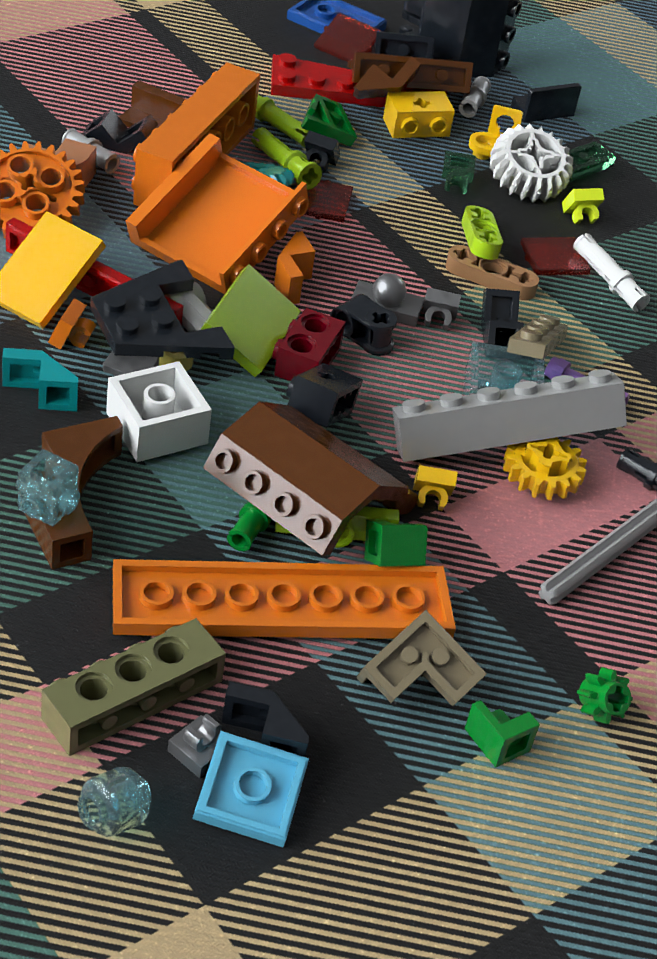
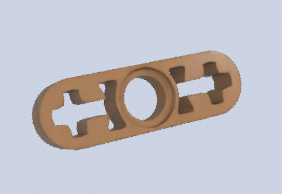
[445,245,539,300]

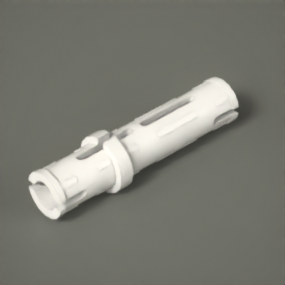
[573,233,650,312]

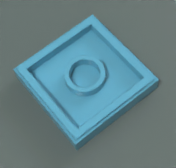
[192,731,309,848]

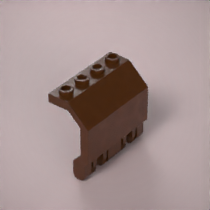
[203,401,418,556]

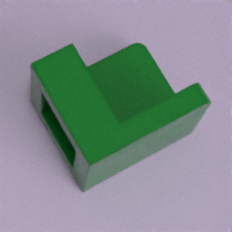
[364,519,428,566]
[465,700,540,768]

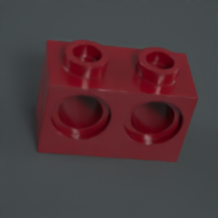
[272,308,346,381]

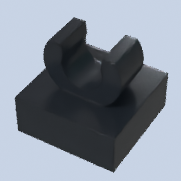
[304,131,340,173]

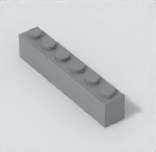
[392,369,627,462]

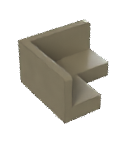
[356,610,487,706]

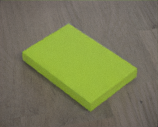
[200,264,301,377]

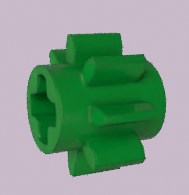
[577,667,633,724]

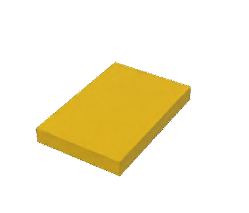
[0,211,106,329]

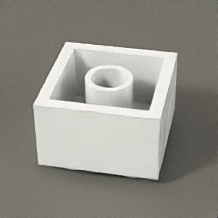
[106,361,212,462]

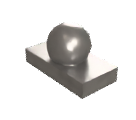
[351,273,425,327]

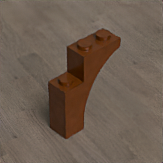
[19,416,123,570]

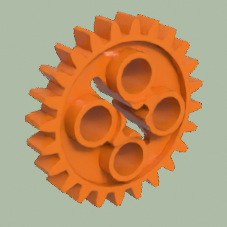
[0,141,85,238]

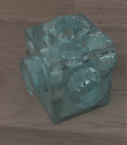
[16,449,80,526]

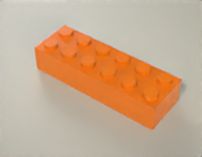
[131,62,260,206]

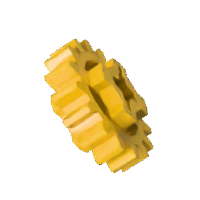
[503,437,587,500]

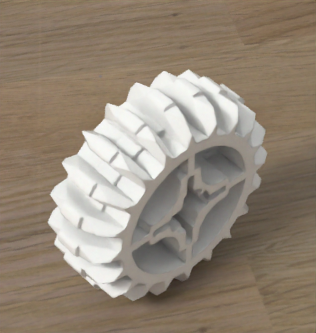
[489,124,573,203]

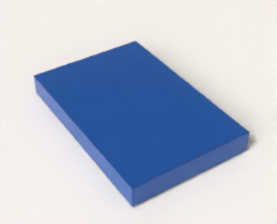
[287,0,387,50]

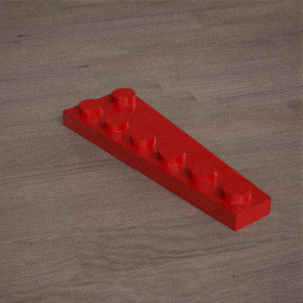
[271,53,448,107]

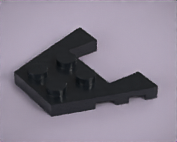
[90,260,235,360]

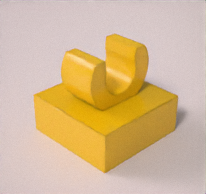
[413,465,458,511]

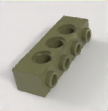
[41,618,226,756]

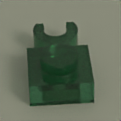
[441,150,476,194]

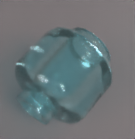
[77,766,151,837]

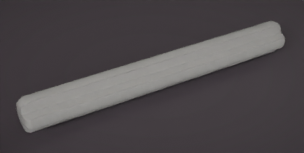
[539,499,657,605]

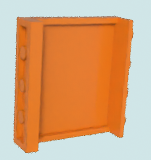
[125,133,309,295]

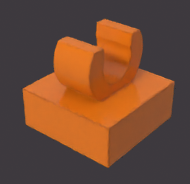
[48,298,96,350]

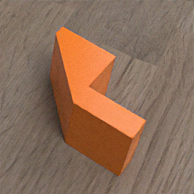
[274,231,316,304]

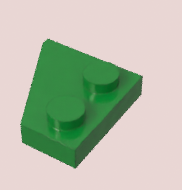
[301,94,357,147]

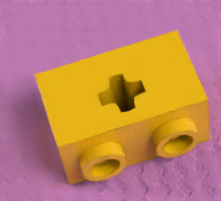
[383,91,455,138]

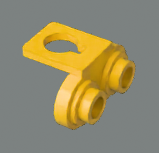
[468,105,523,160]

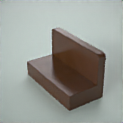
[119,80,185,128]

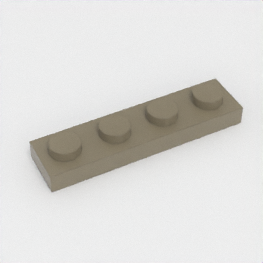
[507,315,568,360]

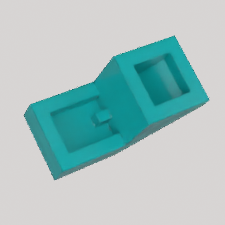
[2,348,78,412]

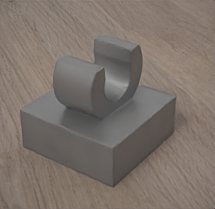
[422,287,461,331]
[168,714,221,778]

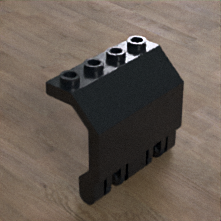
[399,0,522,77]

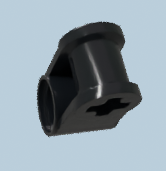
[330,294,397,356]

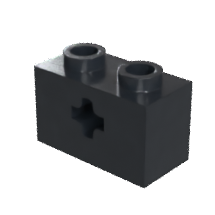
[286,363,363,428]

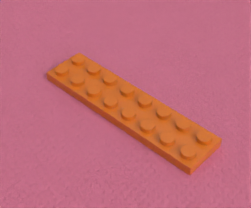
[113,559,456,639]

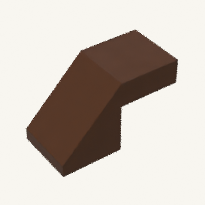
[353,56,421,99]

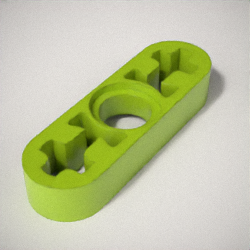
[461,205,503,260]

